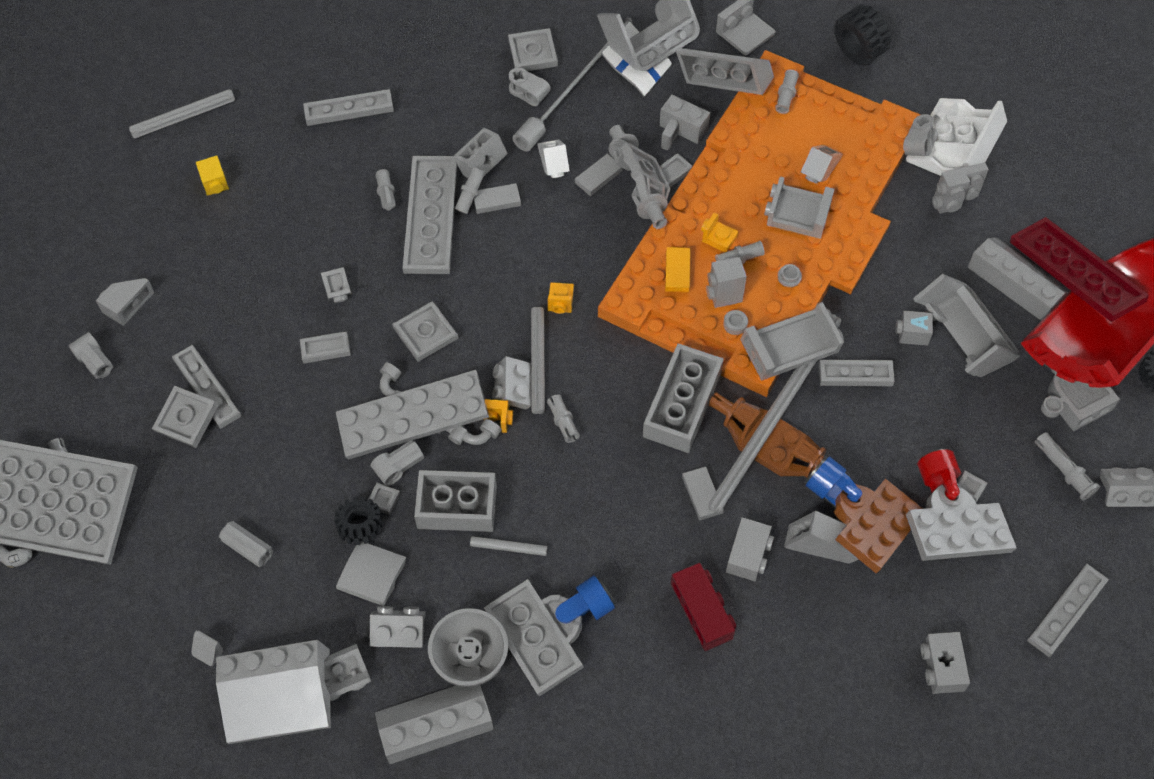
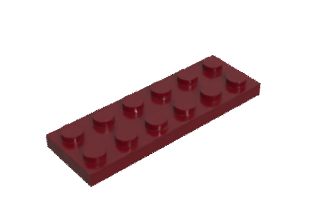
[1010,217,1149,322]

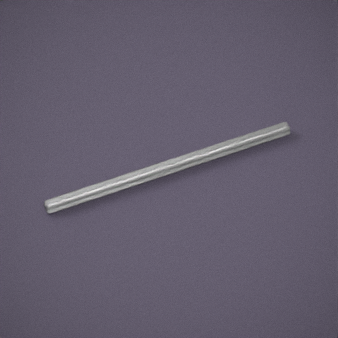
[708,314,841,513]

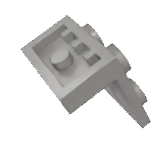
[716,0,775,56]

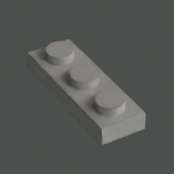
[819,360,895,386]

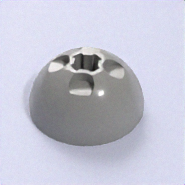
[428,608,508,687]

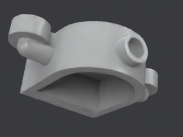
[1041,369,1120,431]

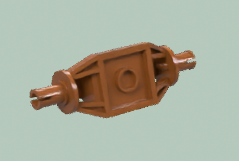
[708,392,826,478]

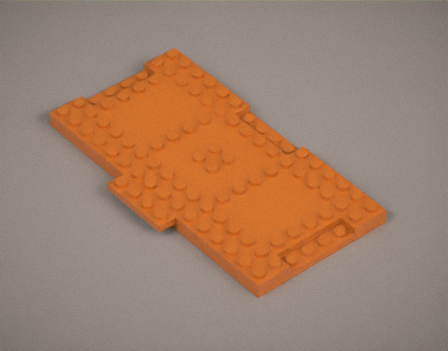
[598,50,920,397]

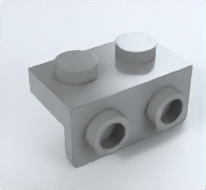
[492,356,531,410]
[1100,467,1154,507]
[370,606,426,648]
[324,644,371,701]

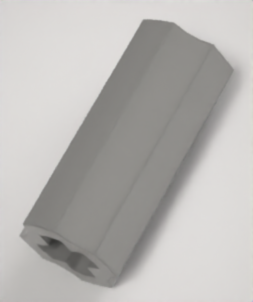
[219,521,273,567]

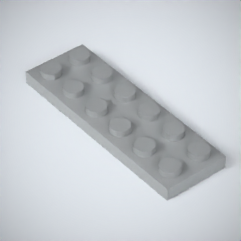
[403,156,458,274]
[336,370,489,459]

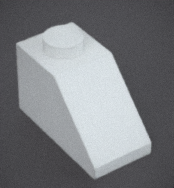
[537,139,570,178]

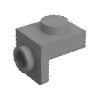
[321,267,351,303]

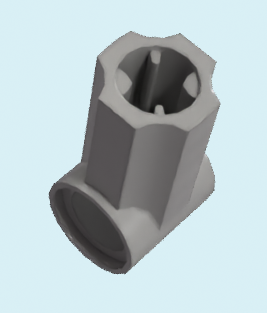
[68,332,113,379]
[371,440,424,486]

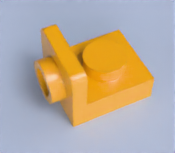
[701,213,738,252]
[548,283,574,314]
[484,399,513,433]

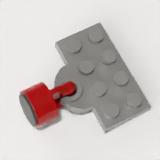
[906,449,1017,561]

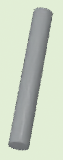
[470,536,547,556]

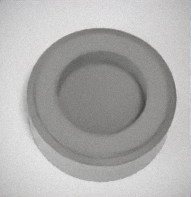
[723,310,748,335]

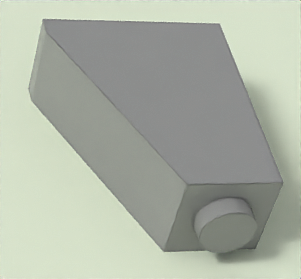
[784,511,859,564]

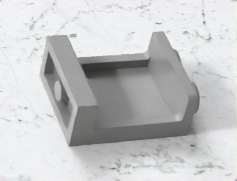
[764,176,834,239]

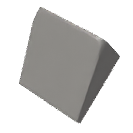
[191,630,224,666]

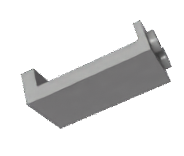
[740,302,844,381]

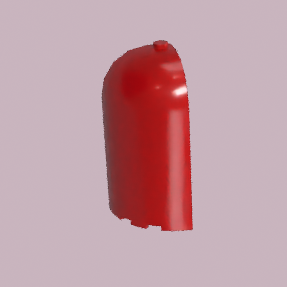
[1021,238,1154,388]

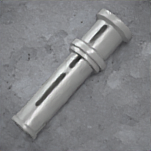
[1035,432,1100,501]

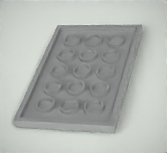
[0,440,138,565]

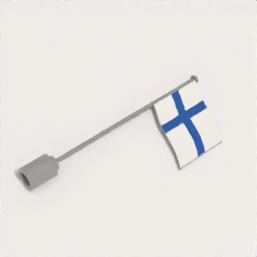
[513,17,672,152]

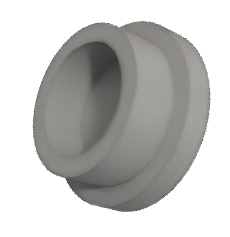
[778,264,802,287]

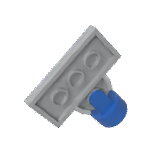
[484,575,616,696]

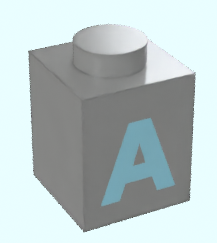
[895,311,933,346]

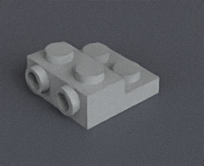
[932,162,989,214]

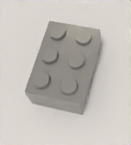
[414,470,497,532]

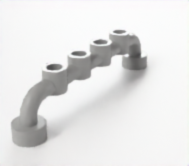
[380,362,502,445]

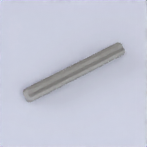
[129,89,235,138]
[531,307,545,414]

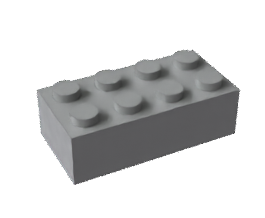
[643,343,724,453]

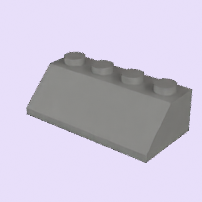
[676,48,774,95]
[968,237,1071,321]
[375,685,494,764]

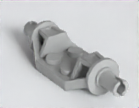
[608,125,670,229]

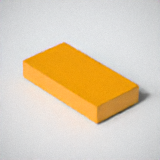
[665,247,690,292]

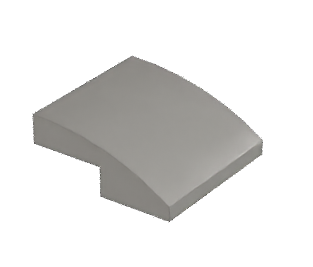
[336,541,406,606]

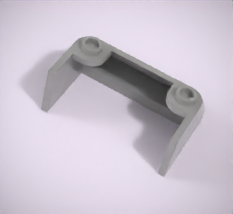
[597,0,700,71]
[913,274,1021,377]

